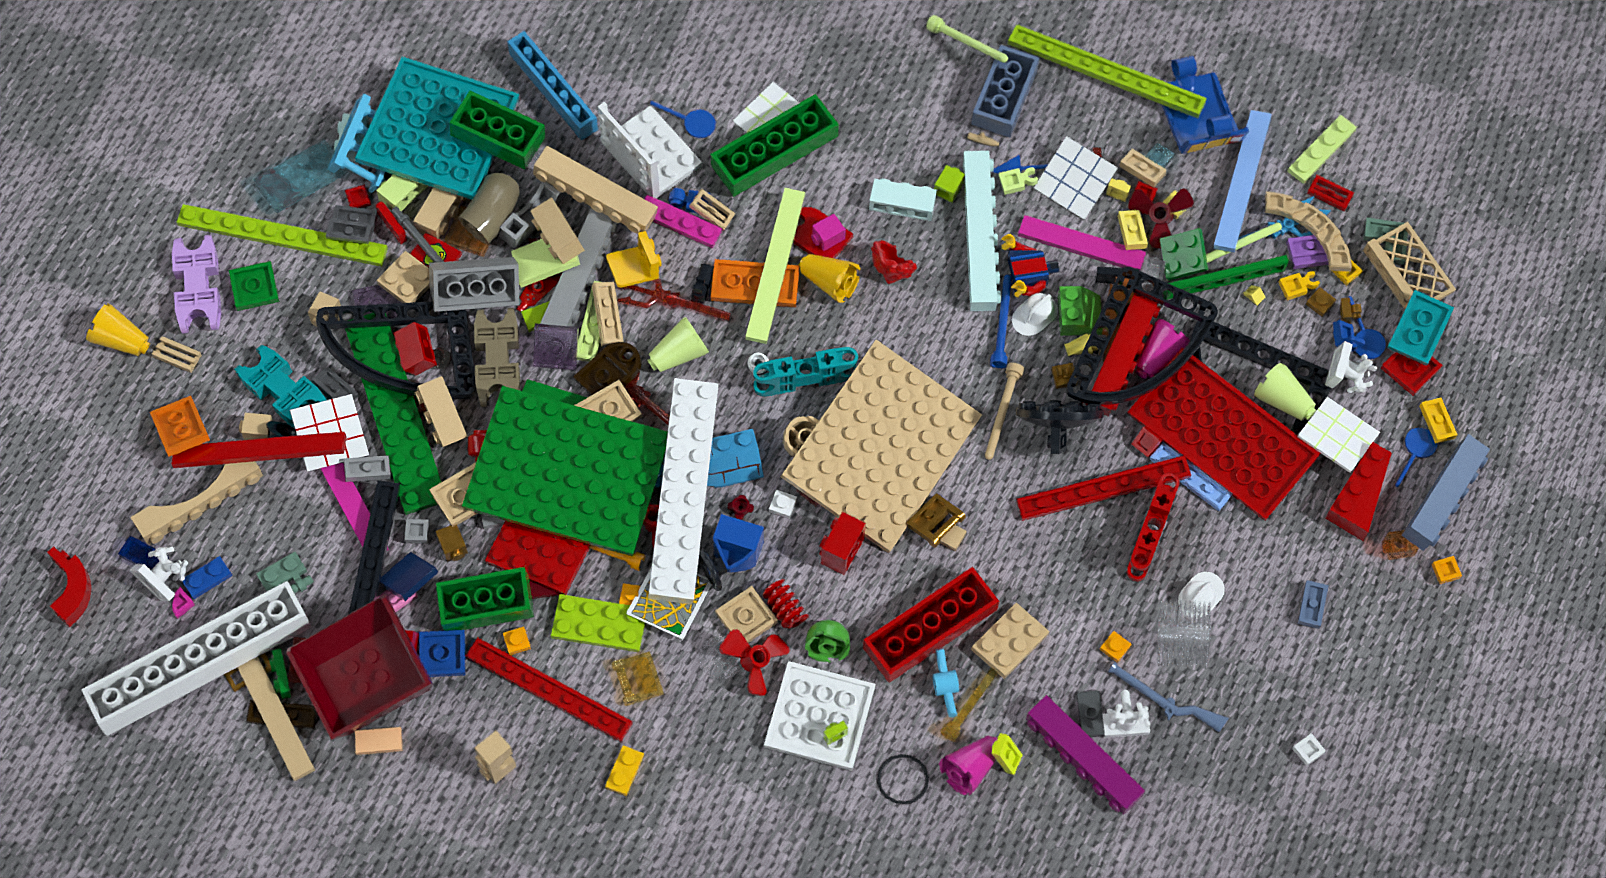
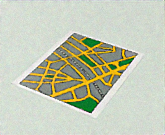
[626,566,711,639]

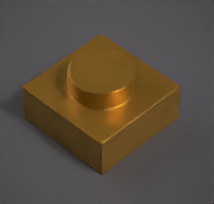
[1306,287,1336,317]

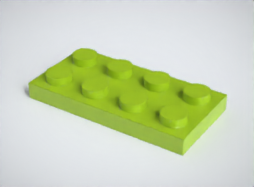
[551,594,645,653]

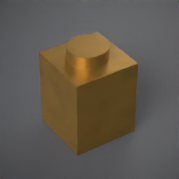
[435,525,468,562]

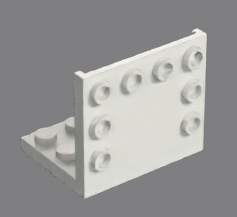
[598,102,703,198]

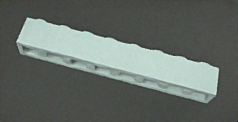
[963,151,1001,311]

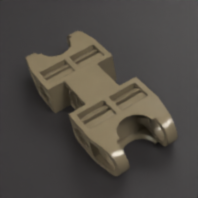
[474,308,521,407]

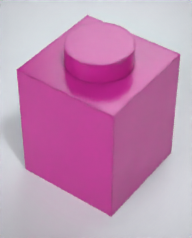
[811,214,846,251]

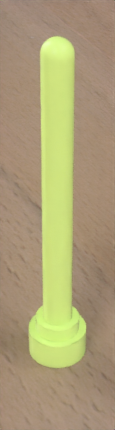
[926,15,1008,63]
[1206,223,1282,263]

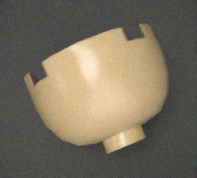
[783,416,819,457]

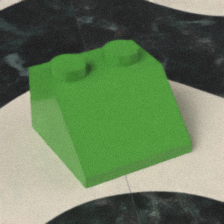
[1057,286,1103,336]

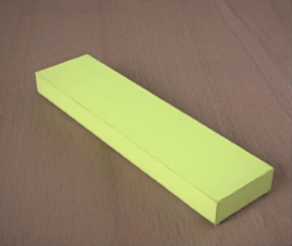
[574,281,601,362]

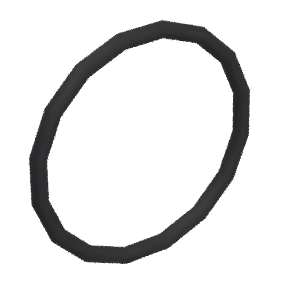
[877,754,929,805]

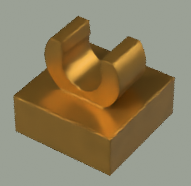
[1340,298,1362,324]
[1051,363,1078,389]

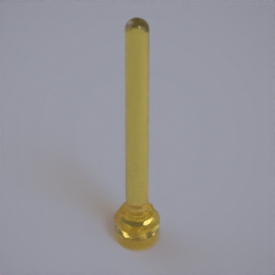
[940,668,998,742]

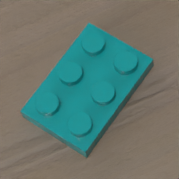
[1387,290,1455,366]

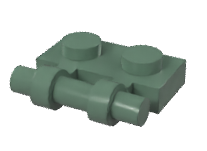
[256,551,314,594]

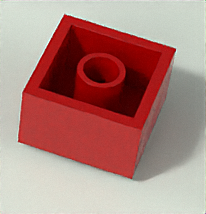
[819,512,866,575]

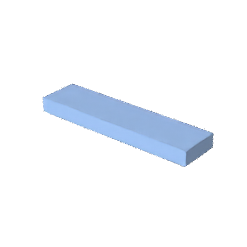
[1149,442,1232,511]

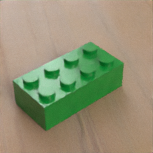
[449,91,545,170]
[436,567,534,631]

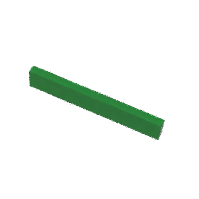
[1163,255,1289,300]

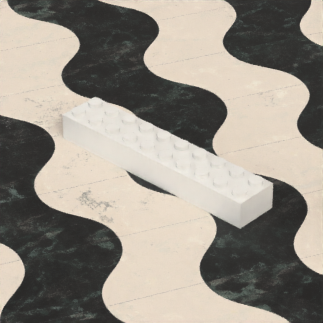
[648,378,718,604]
[81,581,312,736]

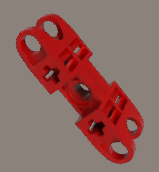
[1127,473,1180,582]

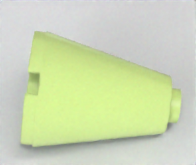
[647,317,709,372]
[1254,363,1316,421]

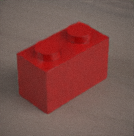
[394,322,437,375]

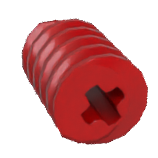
[763,579,809,629]

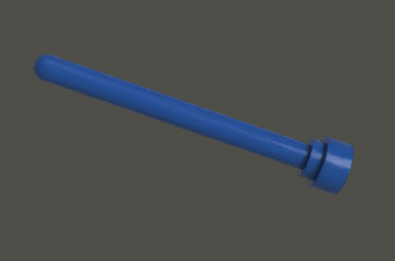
[990,274,1012,369]

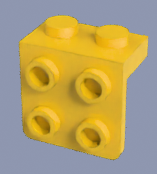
[606,231,662,288]

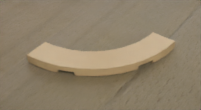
[1265,191,1352,272]

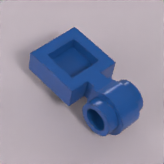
[668,188,710,214]

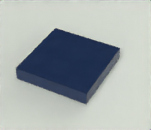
[380,552,438,601]

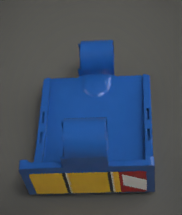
[1162,56,1249,154]

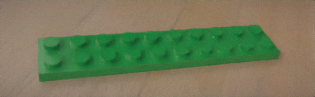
[345,313,441,515]

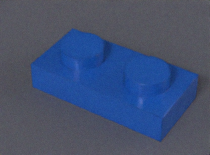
[182,556,232,599]

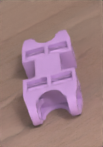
[172,234,221,334]

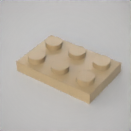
[971,603,1050,679]

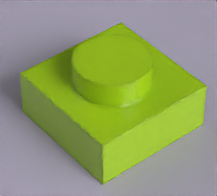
[823,720,848,745]

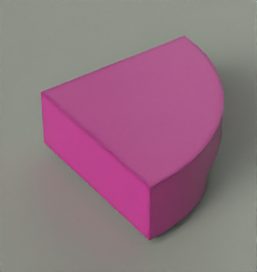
[172,587,195,619]

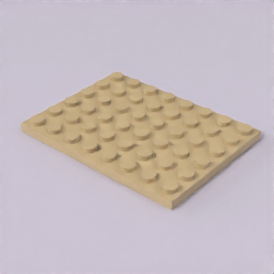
[780,340,982,553]

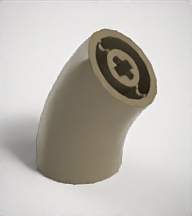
[458,173,520,245]

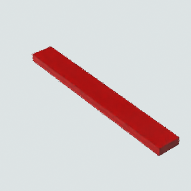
[171,431,347,468]
[1016,455,1191,521]
[465,637,633,742]

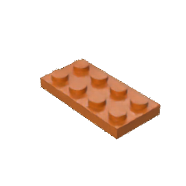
[711,259,799,307]

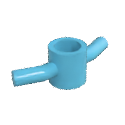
[932,648,959,718]

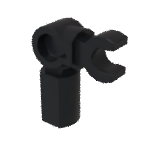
[691,264,714,304]

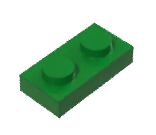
[269,649,291,700]

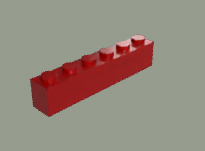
[1085,293,1161,417]

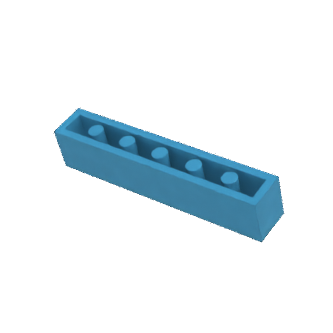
[507,31,598,141]

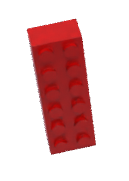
[863,567,999,683]

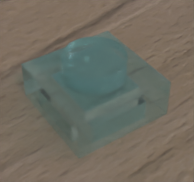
[1145,143,1174,168]

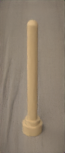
[985,363,1024,460]

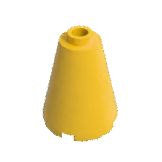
[799,254,860,303]
[86,303,150,356]

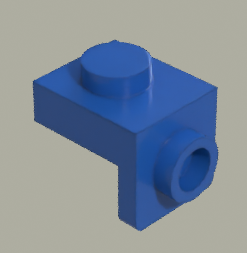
[1333,320,1365,352]

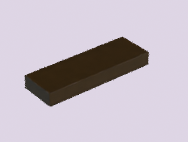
[246,700,317,729]

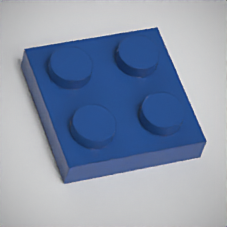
[419,630,466,677]

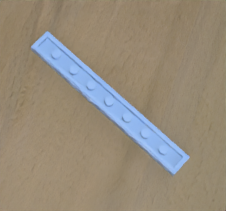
[1214,110,1272,253]

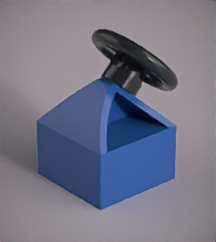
[699,514,764,591]

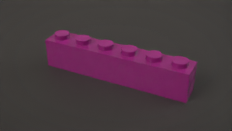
[1026,695,1145,815]

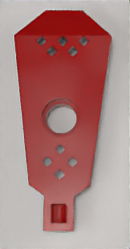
[516,272,562,312]

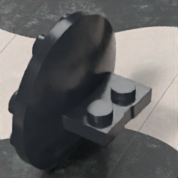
[1016,400,1104,454]

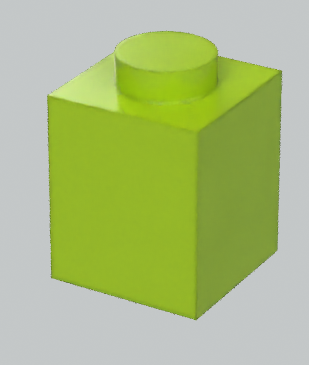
[934,165,965,203]

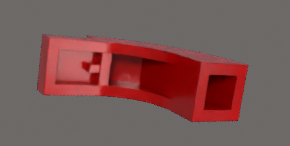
[47,546,91,627]

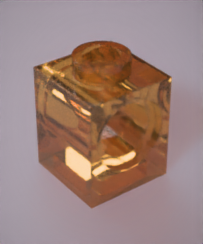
[1382,530,1419,560]

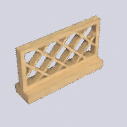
[1363,222,1456,309]

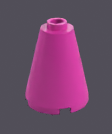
[1135,319,1190,379]
[939,736,997,795]

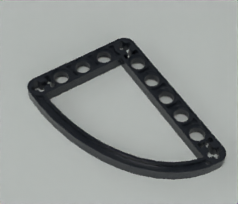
[1066,267,1218,405]
[316,302,476,399]
[1191,321,1331,432]

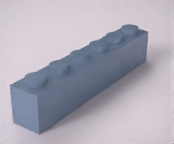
[1401,434,1490,551]

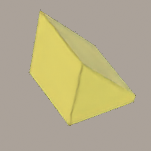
[1243,285,1265,305]

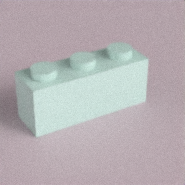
[869,179,937,221]

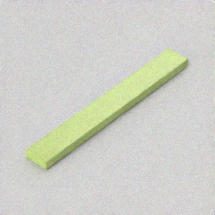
[746,188,805,344]

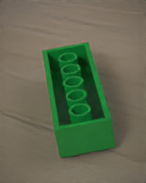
[710,94,839,197]

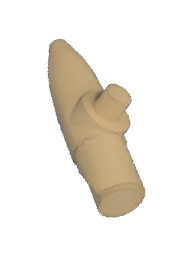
[967,132,999,146]

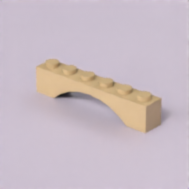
[130,461,263,545]

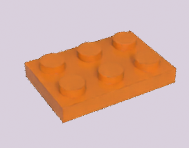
[150,396,210,457]

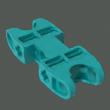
[234,345,327,428]
[753,347,858,397]

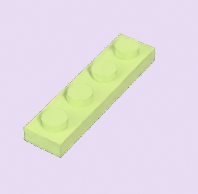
[1287,115,1357,184]

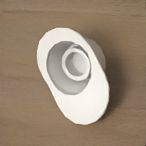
[1012,293,1058,336]
[1178,572,1225,618]

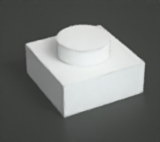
[769,490,797,519]
[1292,733,1326,766]

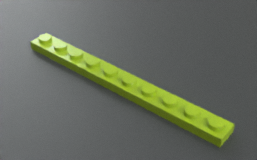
[1008,24,1207,118]
[177,204,388,267]

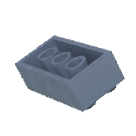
[971,45,1039,138]

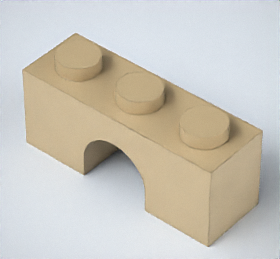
[475,730,516,784]

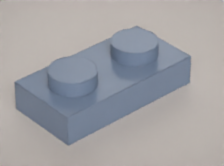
[1297,580,1329,629]

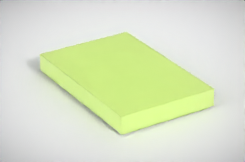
[511,239,580,288]

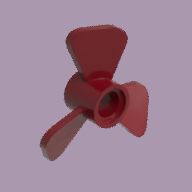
[1128,188,1194,249]

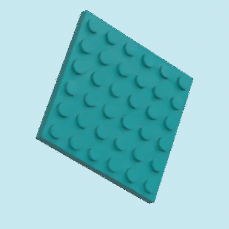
[355,56,520,200]

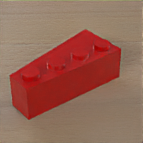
[1325,442,1392,541]

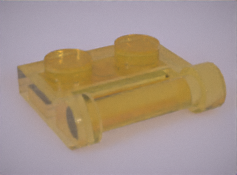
[611,651,664,706]

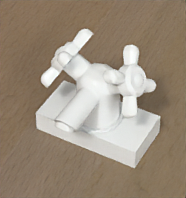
[1325,341,1377,393]
[130,547,188,601]
[1102,690,1150,738]

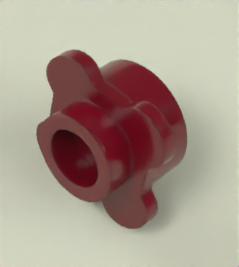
[728,495,754,520]

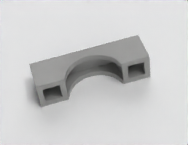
[499,182,568,249]

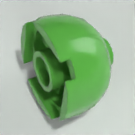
[805,620,850,662]

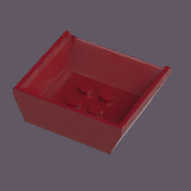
[286,594,433,740]

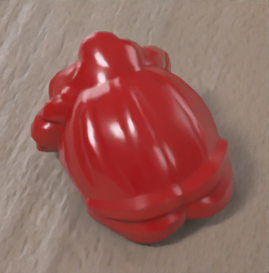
[871,240,917,284]

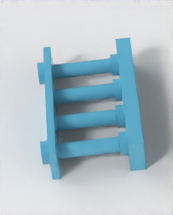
[327,94,386,193]

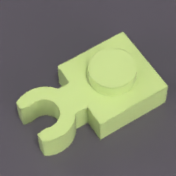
[999,168,1038,195]

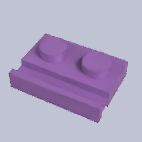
[1286,235,1328,269]

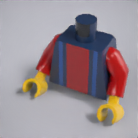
[1001,234,1059,297]

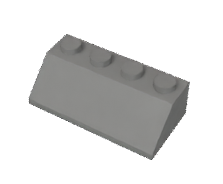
[429,257,519,312]

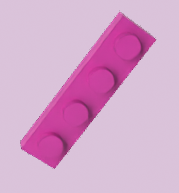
[645,195,722,248]

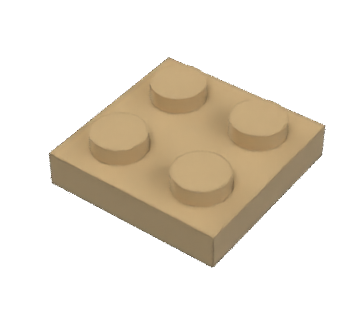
[377,251,430,303]
[715,586,778,643]

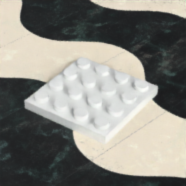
[764,661,876,771]

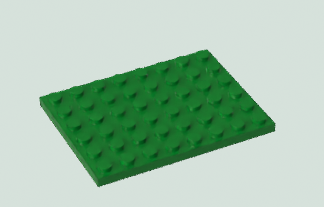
[462,386,668,556]

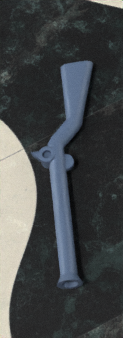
[1108,661,1229,732]

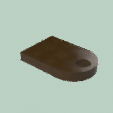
[573,342,642,396]

